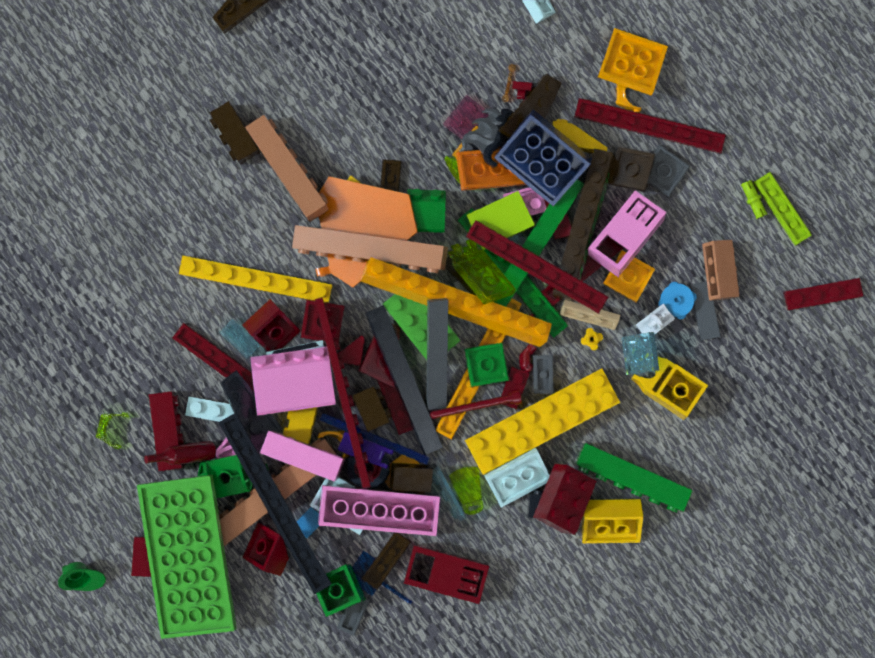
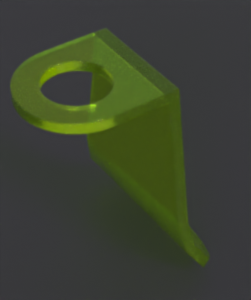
[449,466,484,515]

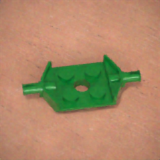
[197,455,269,498]

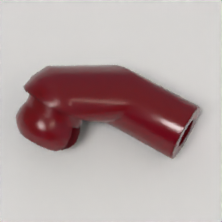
[519,344,537,372]

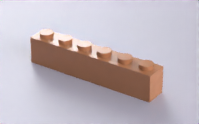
[245,115,329,223]

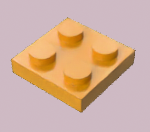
[603,250,655,303]

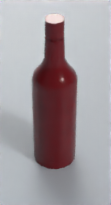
[144,440,216,465]

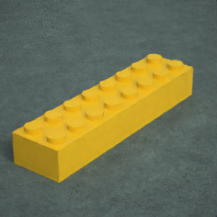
[464,368,620,475]

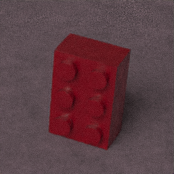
[533,464,597,535]

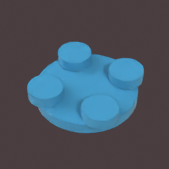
[658,282,697,319]

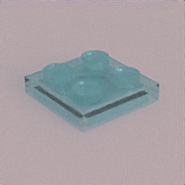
[621,332,659,375]

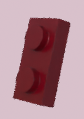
[501,367,530,410]

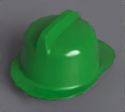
[58,562,105,591]

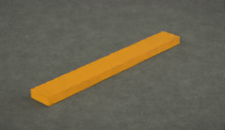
[435,299,522,440]

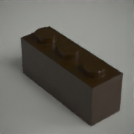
[209,101,260,165]

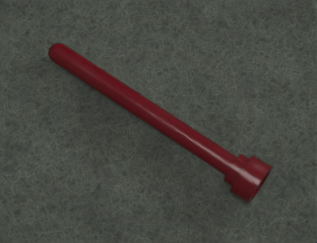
[430,389,522,419]

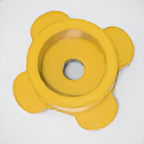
[581,328,603,350]

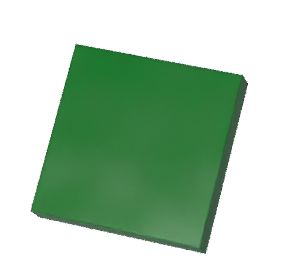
[464,343,509,387]

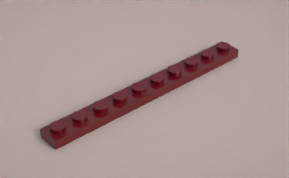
[315,297,374,489]

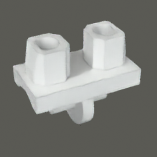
[636,304,675,340]

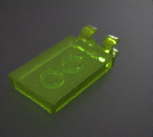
[448,239,516,305]

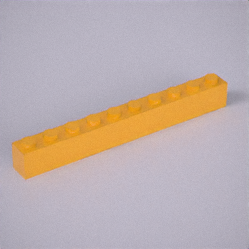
[361,257,552,347]

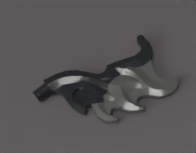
[462,108,514,168]

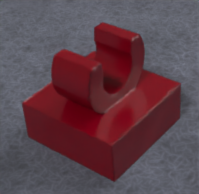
[512,81,532,99]

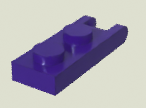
[338,432,394,469]

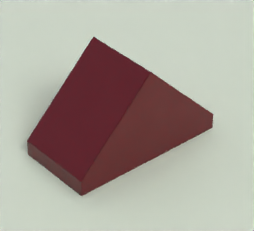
[338,335,365,366]

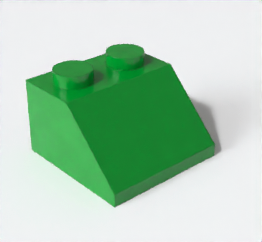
[407,189,446,233]

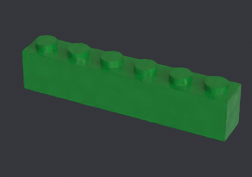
[575,443,693,513]

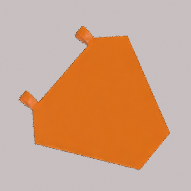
[316,176,418,288]

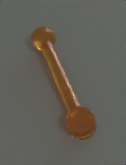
[502,64,516,102]

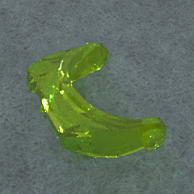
[96,412,129,450]

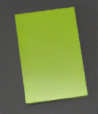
[467,191,535,250]

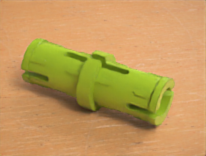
[741,180,767,219]

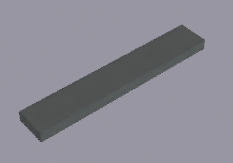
[426,298,448,410]

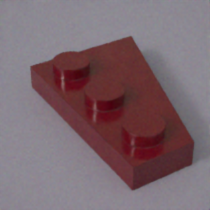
[358,323,400,388]

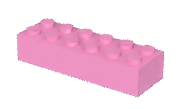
[318,485,440,536]

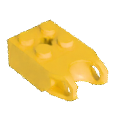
[631,353,708,420]

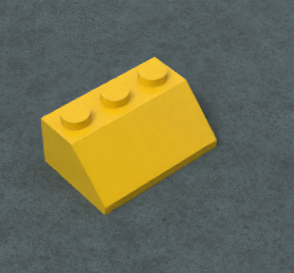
[582,499,643,544]

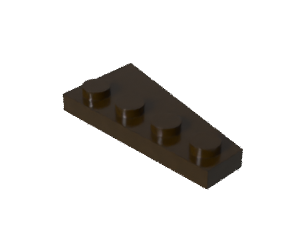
[212,0,270,34]
[498,74,562,138]

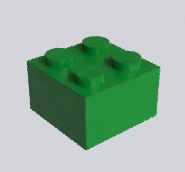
[316,564,366,617]

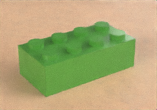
[382,294,461,361]

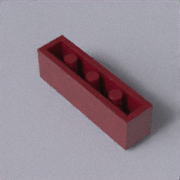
[148,391,187,471]

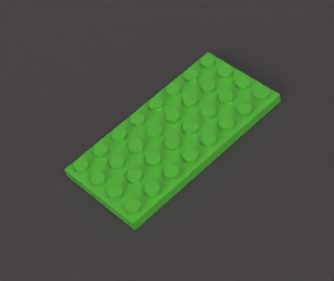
[137,474,237,639]

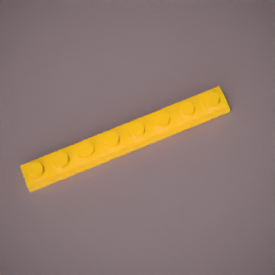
[179,255,333,303]

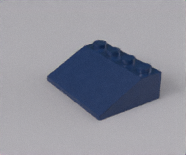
[494,109,592,206]

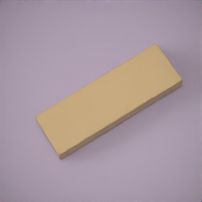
[560,300,620,330]

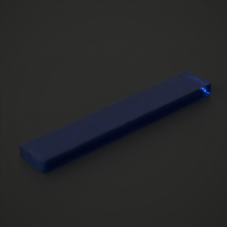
[320,414,430,465]

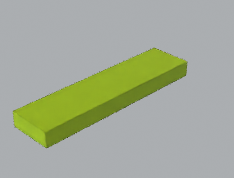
[753,172,812,246]

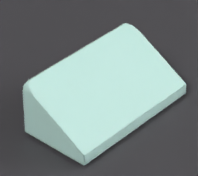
[522,0,556,24]

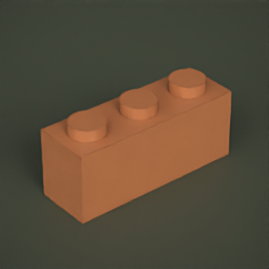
[702,240,739,301]

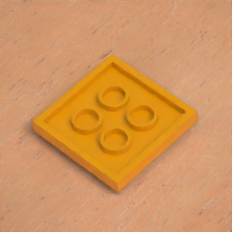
[598,28,668,96]

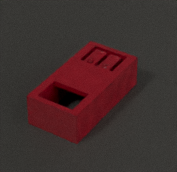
[404,544,489,604]

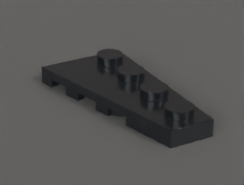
[220,370,284,452]

